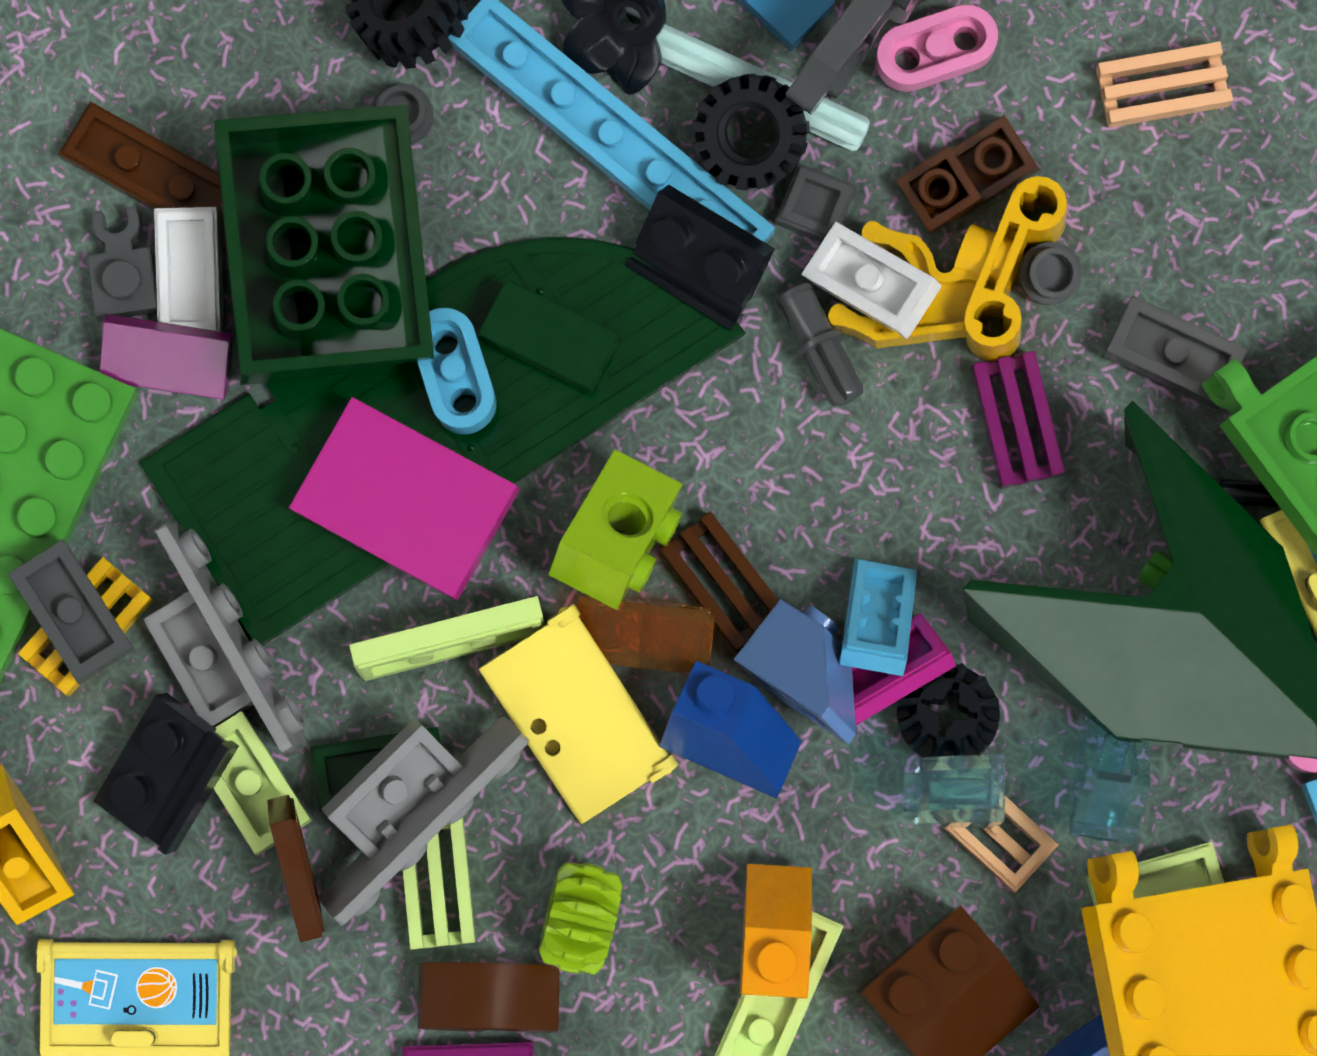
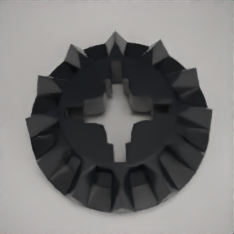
[897,663,1000,765]

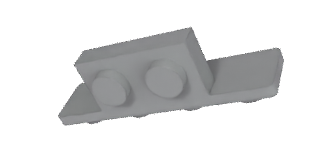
[143,523,308,753]
[318,716,529,926]

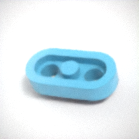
[417,308,497,434]

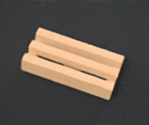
[1096,41,1233,128]
[918,761,1059,893]

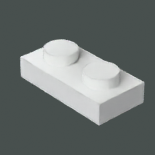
[801,222,942,340]

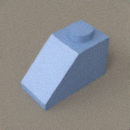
[734,599,856,745]

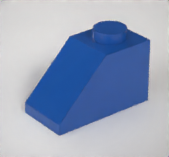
[659,660,802,799]

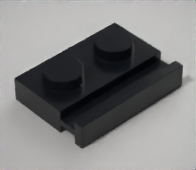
[626,184,775,330]
[93,692,239,855]

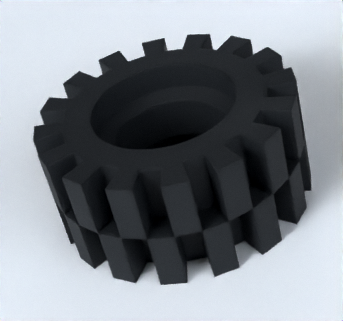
[345,0,469,69]
[691,74,810,191]

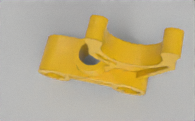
[828,176,1067,362]

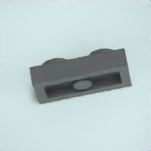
[1103,296,1248,410]
[8,539,135,685]

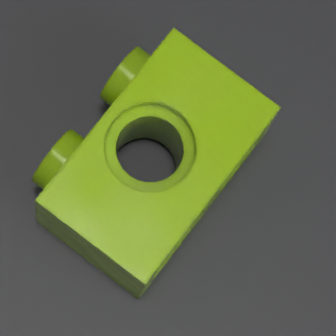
[548,449,683,610]

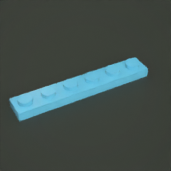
[448,0,775,243]

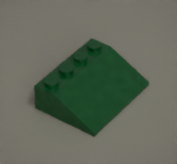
[214,105,434,385]

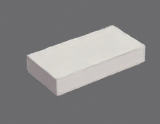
[154,207,225,332]

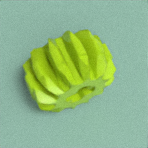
[538,862,623,975]

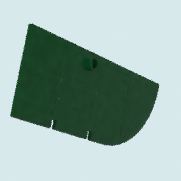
[139,237,746,646]

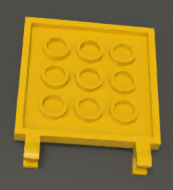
[1081,824,1317,1056]

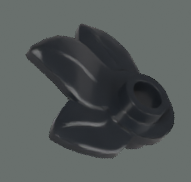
[561,0,666,95]

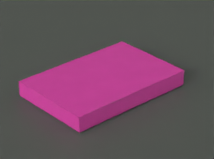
[289,397,520,601]

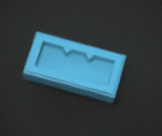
[839,559,917,676]

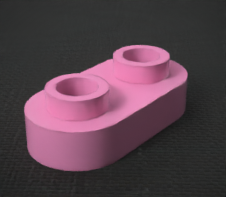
[875,5,998,92]

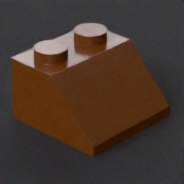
[857,905,1040,1056]

